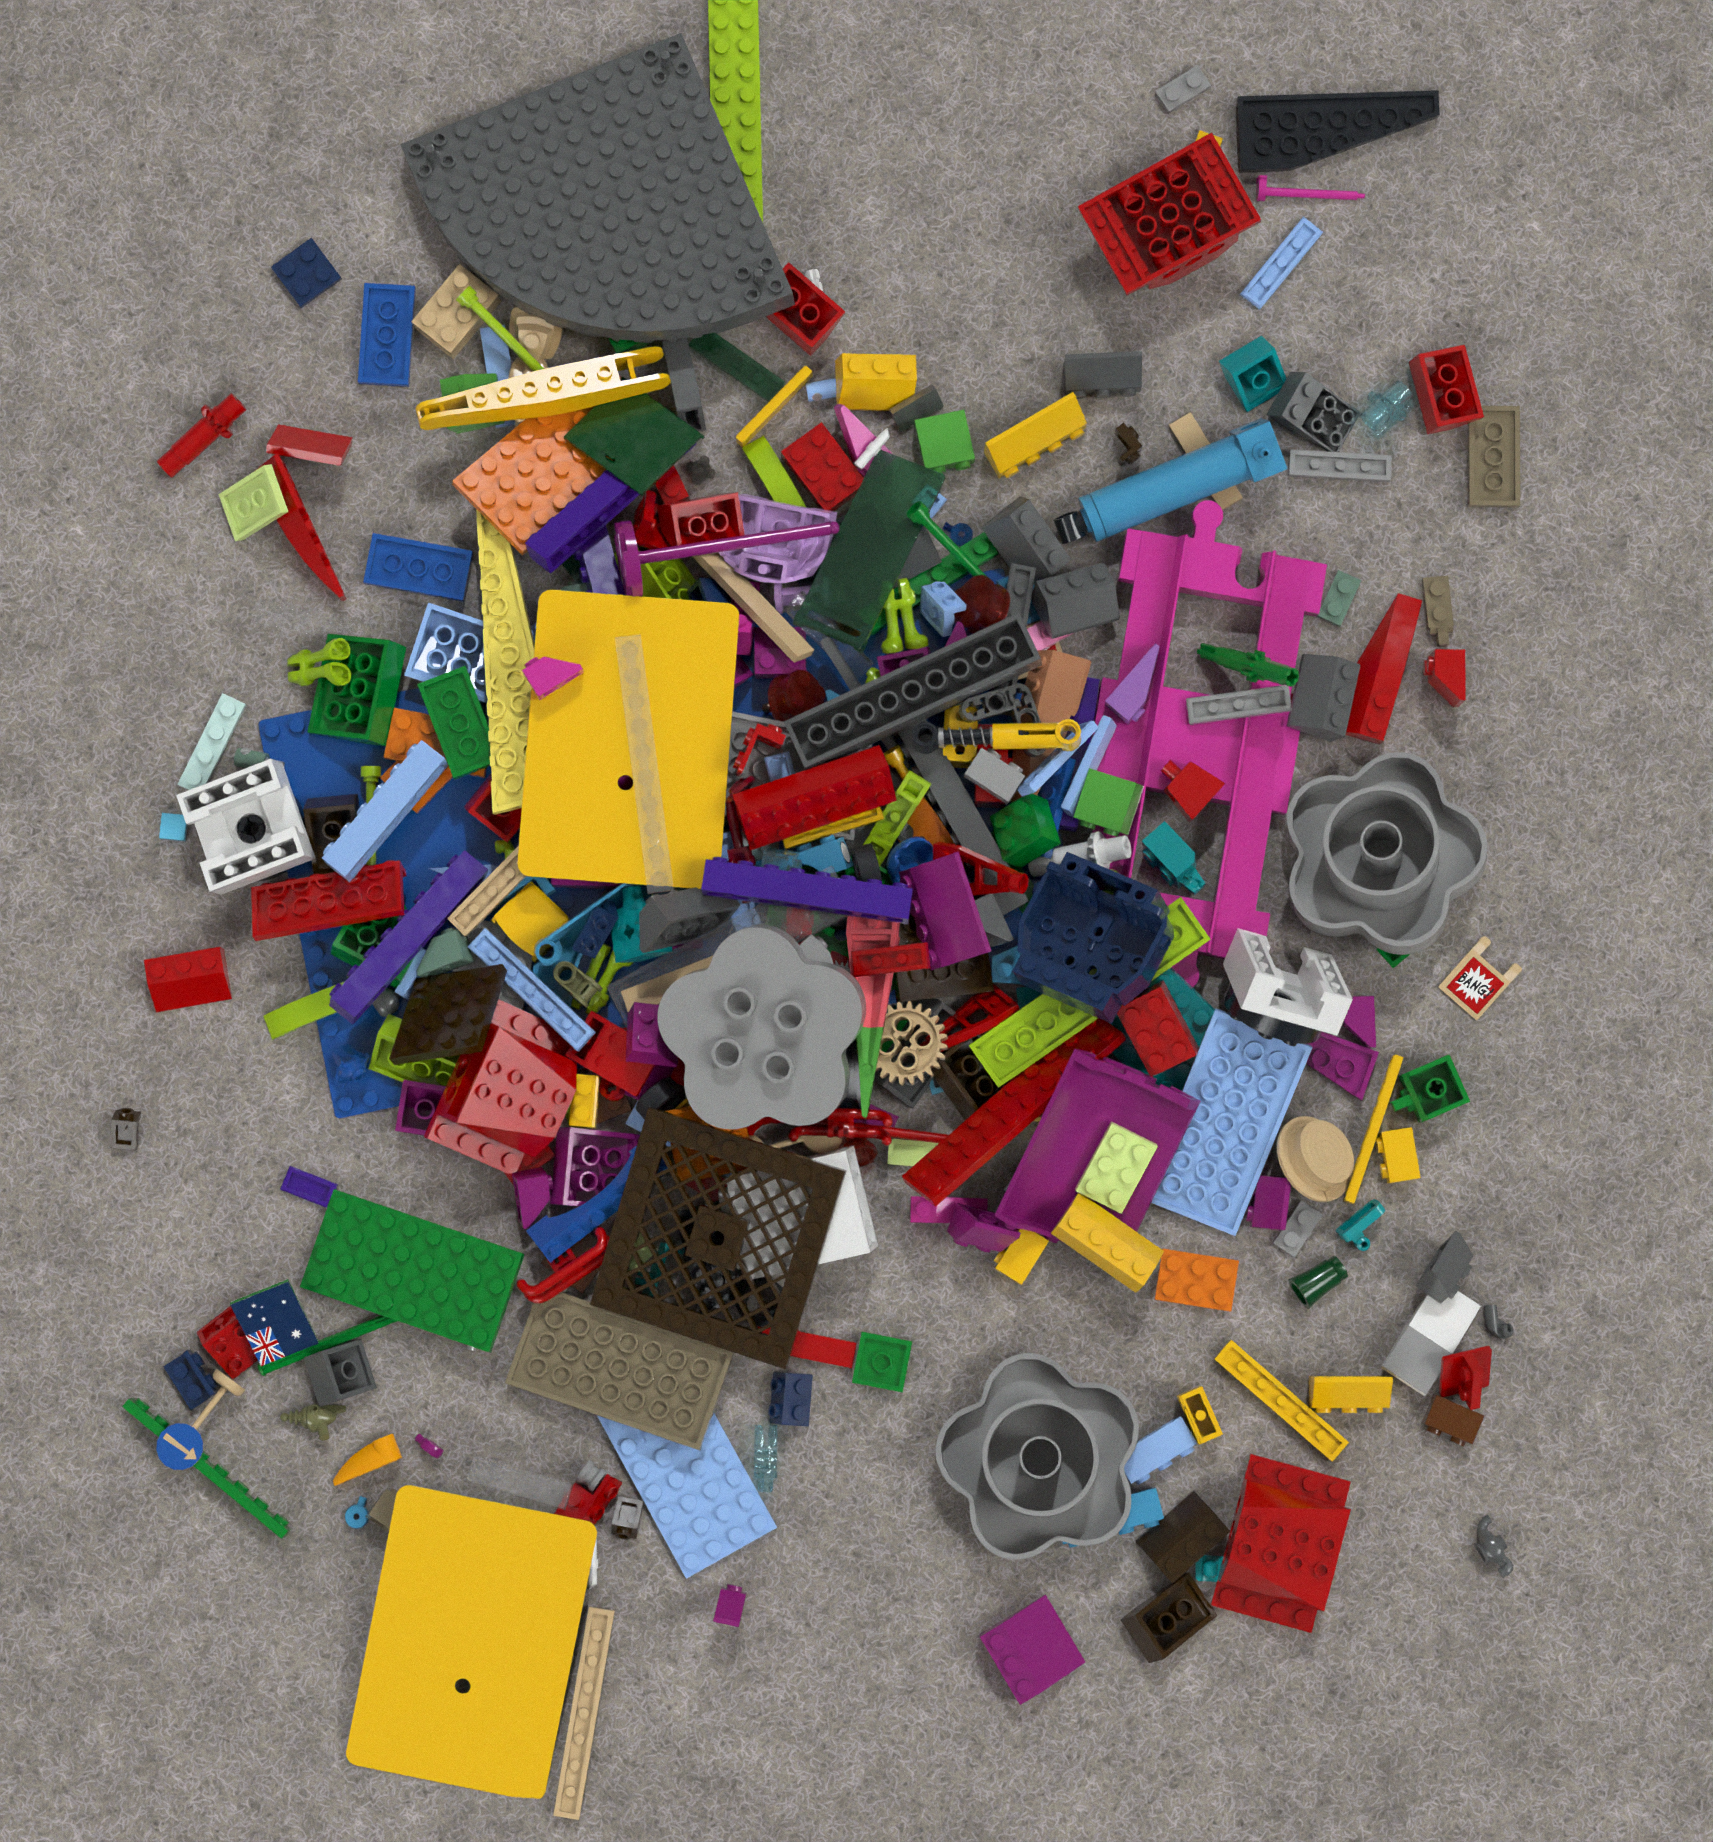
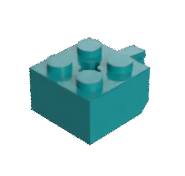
[1142,821,1206,895]
[611,886,673,963]

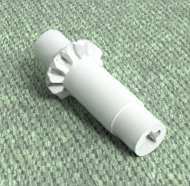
[1028,831,1131,877]

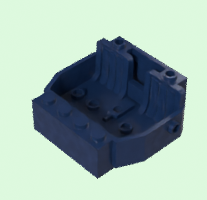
[1012,852,1174,1024]

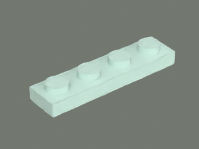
[178,693,246,790]

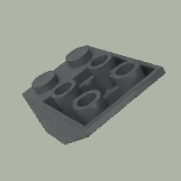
[1266,372,1361,452]

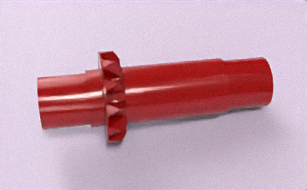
[157,393,247,478]

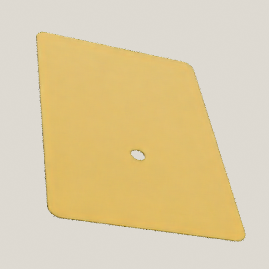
[517,590,739,889]
[346,1485,597,1799]

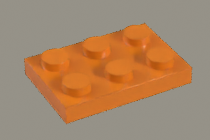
[1154,1248,1239,1312]

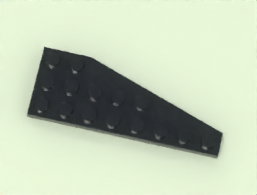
[1237,90,1440,173]

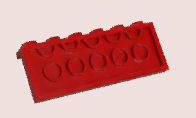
[251,860,406,941]

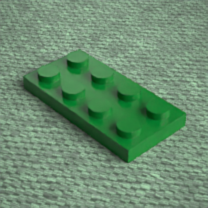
[417,666,491,780]

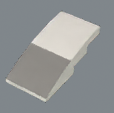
[1381,1291,1481,1396]

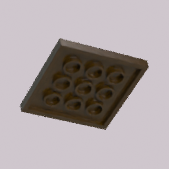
[893,895,994,1003]
[389,964,507,1065]

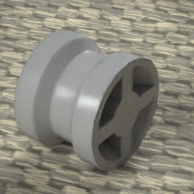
[575,1460,607,1492]

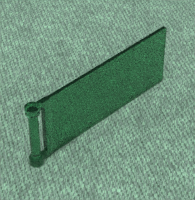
[793,450,946,653]

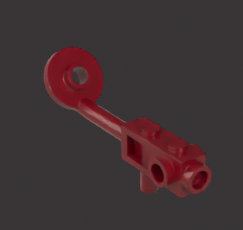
[726,776,756,904]

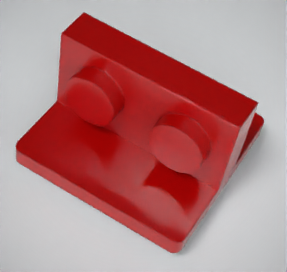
[1439,1346,1492,1410]

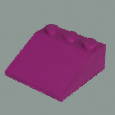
[550,1127,640,1207]
[979,1594,1085,1705]

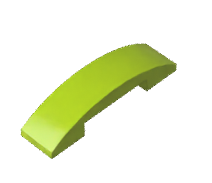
[742,436,807,508]
[863,770,931,867]
[264,982,344,1040]

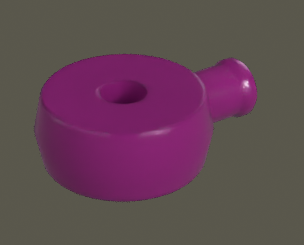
[415,1434,444,1459]

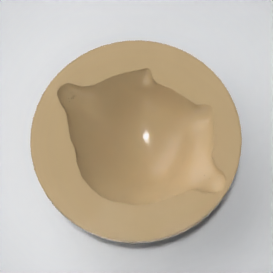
[1277,1116,1354,1202]

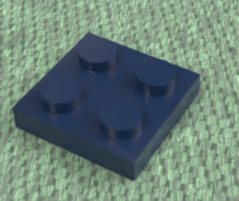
[271,238,342,308]

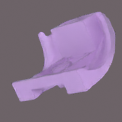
[719,494,837,583]

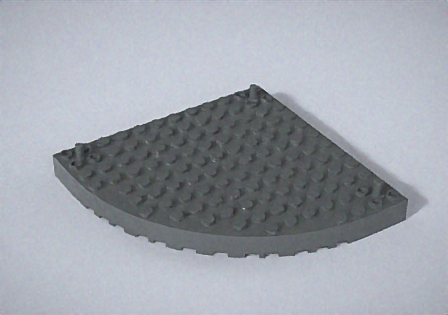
[401,33,795,343]

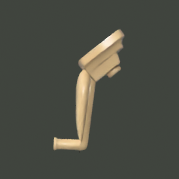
[508,306,563,428]

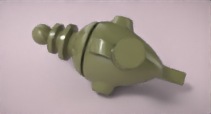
[280,1404,347,1441]

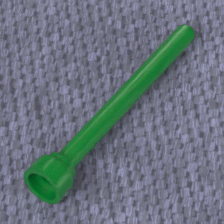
[906,501,996,592]

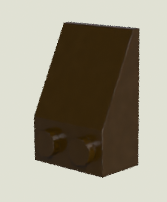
[303,794,360,874]
[1121,1572,1217,1663]

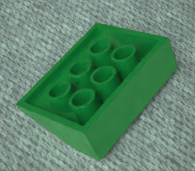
[307,634,407,746]

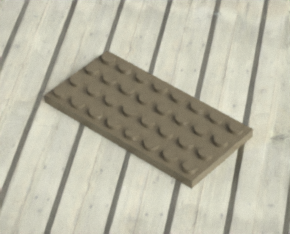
[505,1292,734,1451]

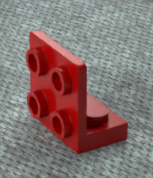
[633,490,671,549]
[197,1306,258,1379]

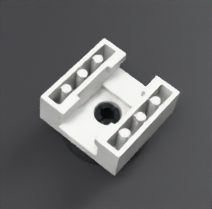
[176,759,316,895]
[1223,928,1353,1046]

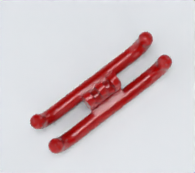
[788,1108,893,1146]
[517,1227,610,1304]

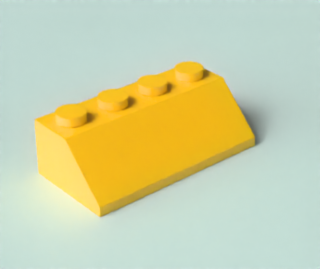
[984,392,1087,478]
[1051,1192,1164,1293]

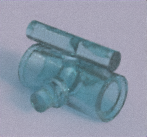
[1360,380,1415,440]

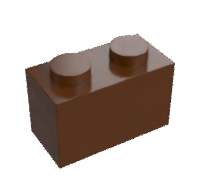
[1421,1394,1484,1447]

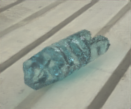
[754,1425,778,1492]

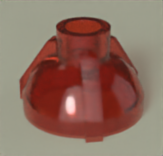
[843,1137,878,1167]

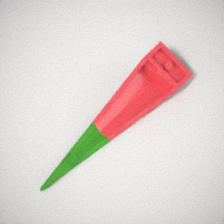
[846,916,900,1118]

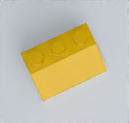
[835,353,917,411]
[1309,1376,1393,1413]

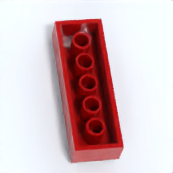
[732,745,897,851]

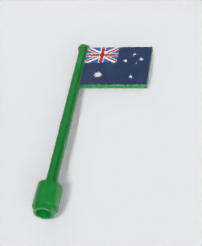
[230,1279,397,1376]

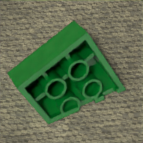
[331,916,415,988]

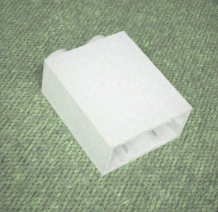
[719,1146,878,1279]

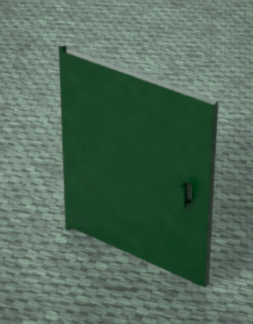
[564,377,705,496]

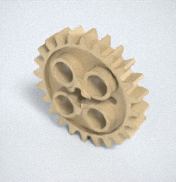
[876,1001,948,1086]

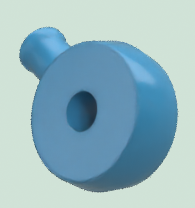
[345,1496,369,1529]

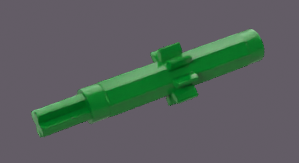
[1197,643,1299,687]

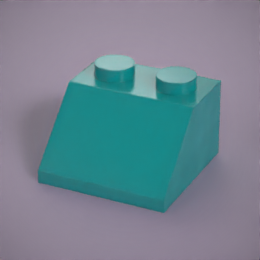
[1219,335,1287,412]

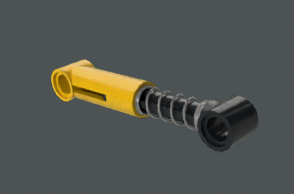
[912,719,1082,754]

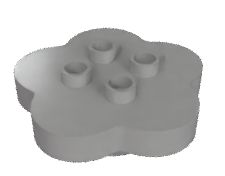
[1287,752,1487,955]
[658,924,866,1129]
[936,1353,1139,1560]

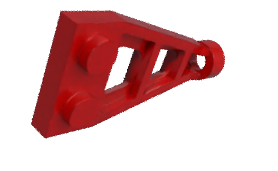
[933,842,1028,895]
[918,984,1020,1052]

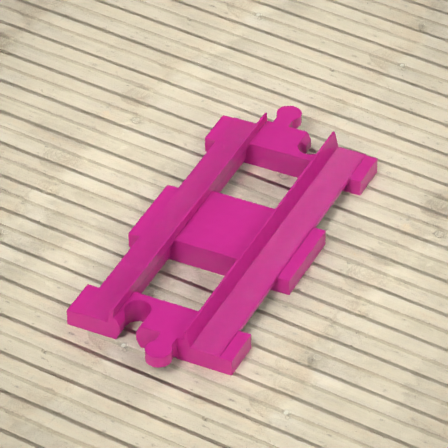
[1091,500,1327,987]

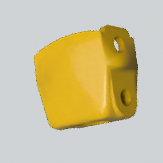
[943,705,978,768]
[491,881,570,963]

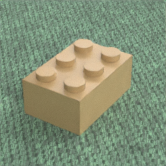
[411,264,501,359]

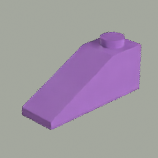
[1105,643,1160,724]

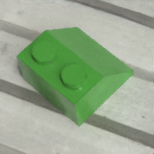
[440,373,505,434]

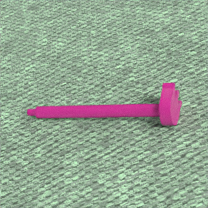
[1256,175,1365,201]

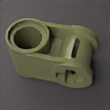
[553,961,603,1008]

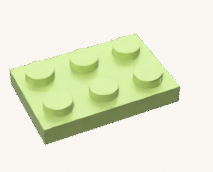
[218,464,288,541]
[1075,1121,1158,1214]

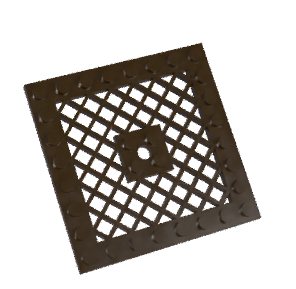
[590,1107,847,1369]

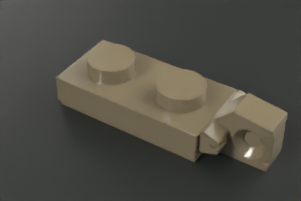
[1422,575,1454,647]

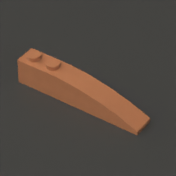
[1011,650,1091,803]

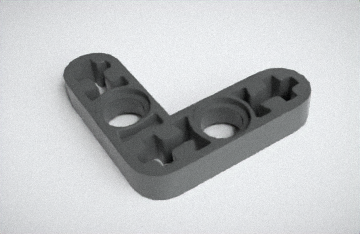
[959,684,1046,757]

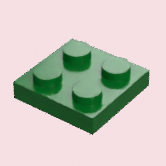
[852,1332,912,1393]

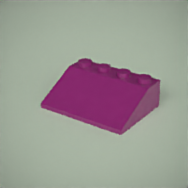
[899,852,991,970]

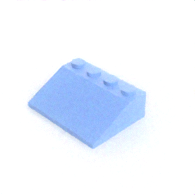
[405,603,488,703]

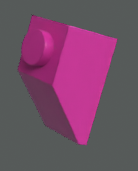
[522,657,584,700]

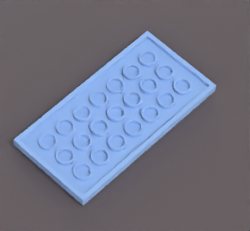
[1151,1008,1312,1236]
[597,1413,777,1579]

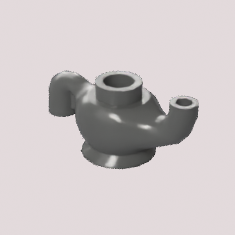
[1474,1515,1513,1578]

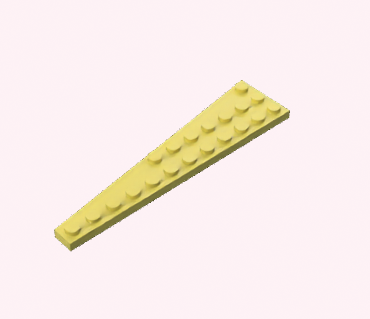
[476,510,535,815]

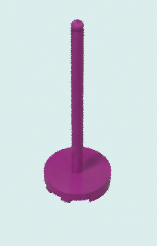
[614,520,840,597]

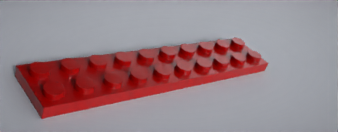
[901,1018,1126,1207]

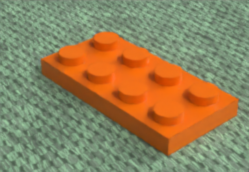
[384,708,487,778]

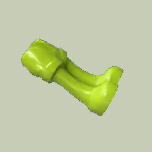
[879,578,929,654]
[287,638,351,686]
[571,943,633,1015]

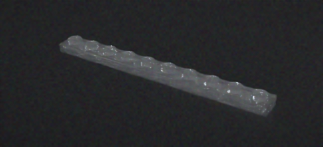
[615,634,674,894]

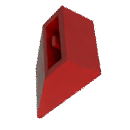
[565,1011,655,1097]

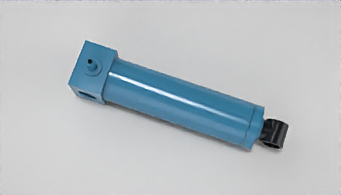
[1053,418,1288,544]

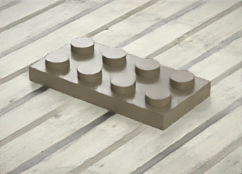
[1468,406,1520,508]

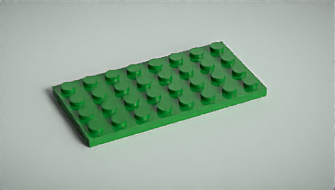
[300,1189,525,1353]

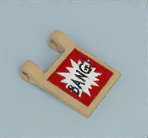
[1438,936,1522,1021]

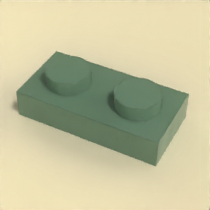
[1317,570,1361,627]

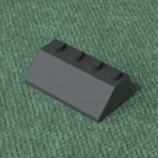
[639,887,740,953]
[874,998,963,1109]

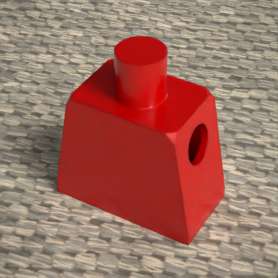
[1160,759,1225,822]

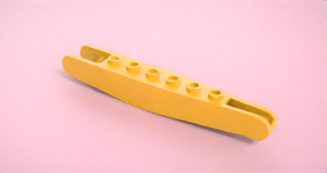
[415,346,671,430]

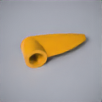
[333,1434,402,1486]

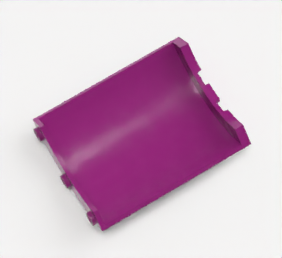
[994,1049,1201,1243]

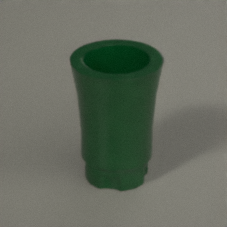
[1288,1256,1348,1309]

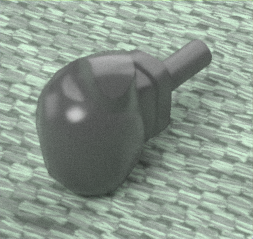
[372,988,401,1017]

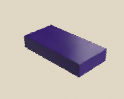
[280,1166,338,1208]

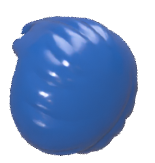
[886,837,933,883]

